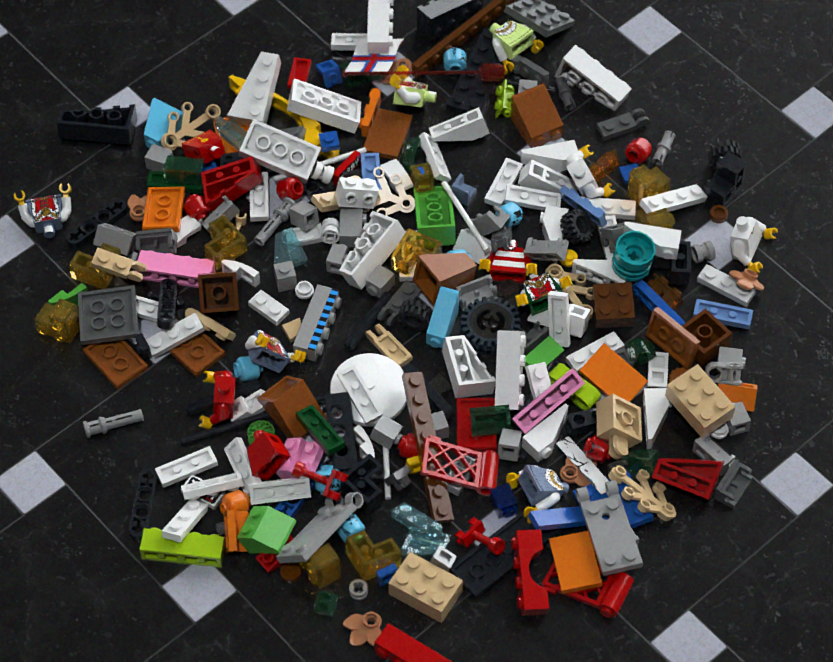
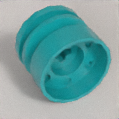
[612,231,655,281]

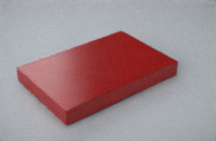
[457,398,497,452]

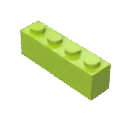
[140,528,226,568]

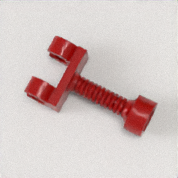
[292,461,348,501]
[454,517,505,555]

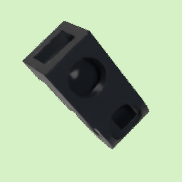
[564,409,597,439]

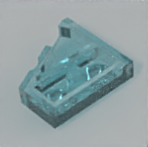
[274,227,308,275]
[401,525,451,556]

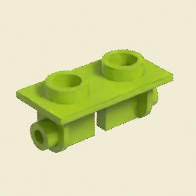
[494,79,515,118]

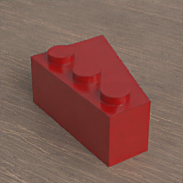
[201,156,263,212]
[652,458,725,499]

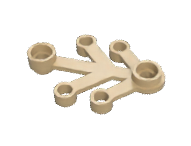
[161,102,221,150]
[351,167,415,216]
[545,264,593,320]
[608,466,676,521]

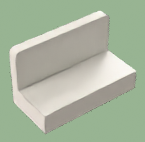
[453,229,493,264]

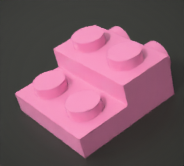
[275,437,324,479]

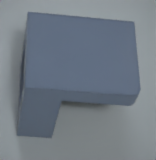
[452,173,477,206]

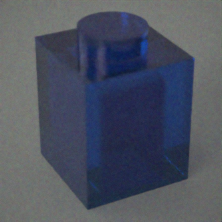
[490,483,518,519]

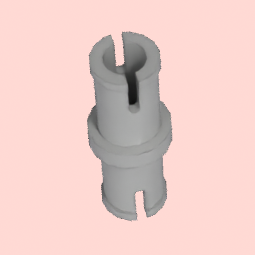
[652,131,676,166]

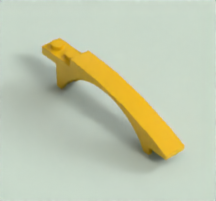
[229,75,339,164]

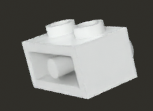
[335,177,379,209]

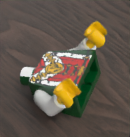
[515,273,573,316]

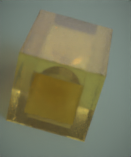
[410,162,435,193]

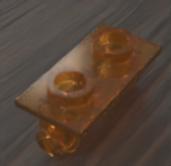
[588,149,620,183]
[647,273,684,309]

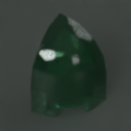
[400,137,421,171]
[627,338,656,366]
[622,449,659,476]

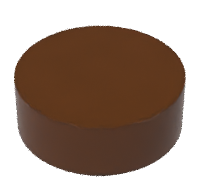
[709,205,728,224]
[280,562,301,583]

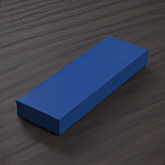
[528,506,586,530]

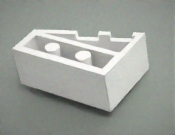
[442,335,496,398]

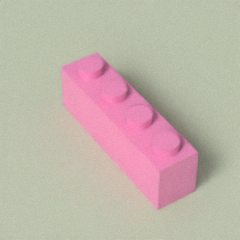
[136,250,216,288]
[511,368,585,434]

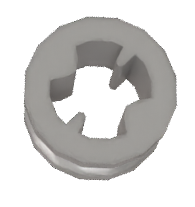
[349,579,368,600]

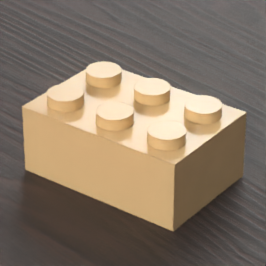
[665,364,735,438]
[389,552,463,623]

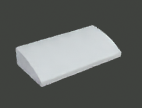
[287,79,361,134]
[238,119,321,184]

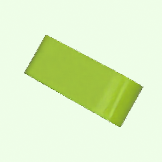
[548,363,601,410]

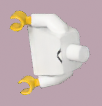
[566,145,615,198]
[730,216,778,273]

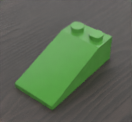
[413,185,456,247]

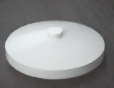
[330,353,407,427]

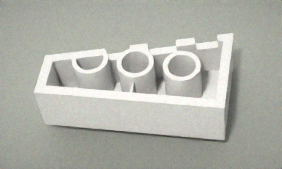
[367,0,394,54]
[555,45,632,111]
[227,52,281,126]
[339,211,407,290]
[495,330,526,410]

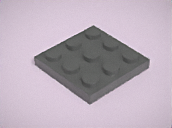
[504,0,575,37]
[78,285,139,345]

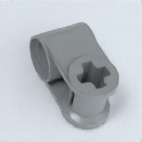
[705,362,744,385]

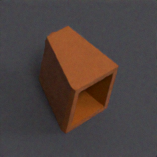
[510,83,564,148]
[412,253,477,306]
[257,375,326,438]

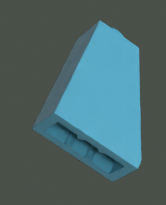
[144,98,183,149]
[426,286,459,348]

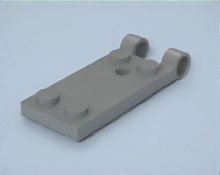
[576,480,643,576]
[276,492,363,563]

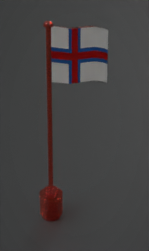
[341,39,505,81]

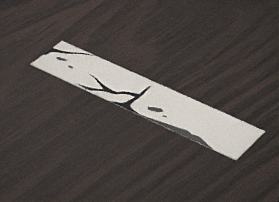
[556,436,609,495]

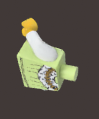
[490,21,543,75]
[390,65,437,107]

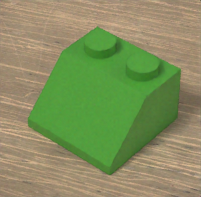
[237,506,296,553]

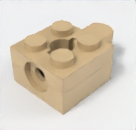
[596,394,642,460]

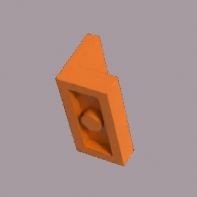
[718,383,757,411]
[224,510,249,553]

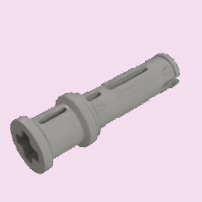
[254,197,296,246]
[83,409,144,439]

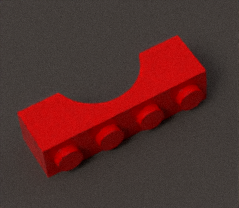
[511,530,549,615]

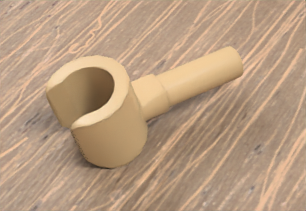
[233,213,247,238]

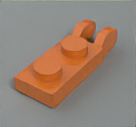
[359,88,381,137]

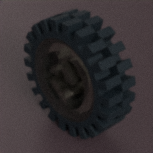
[461,296,520,355]

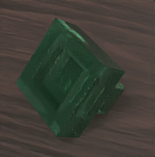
[314,591,339,617]

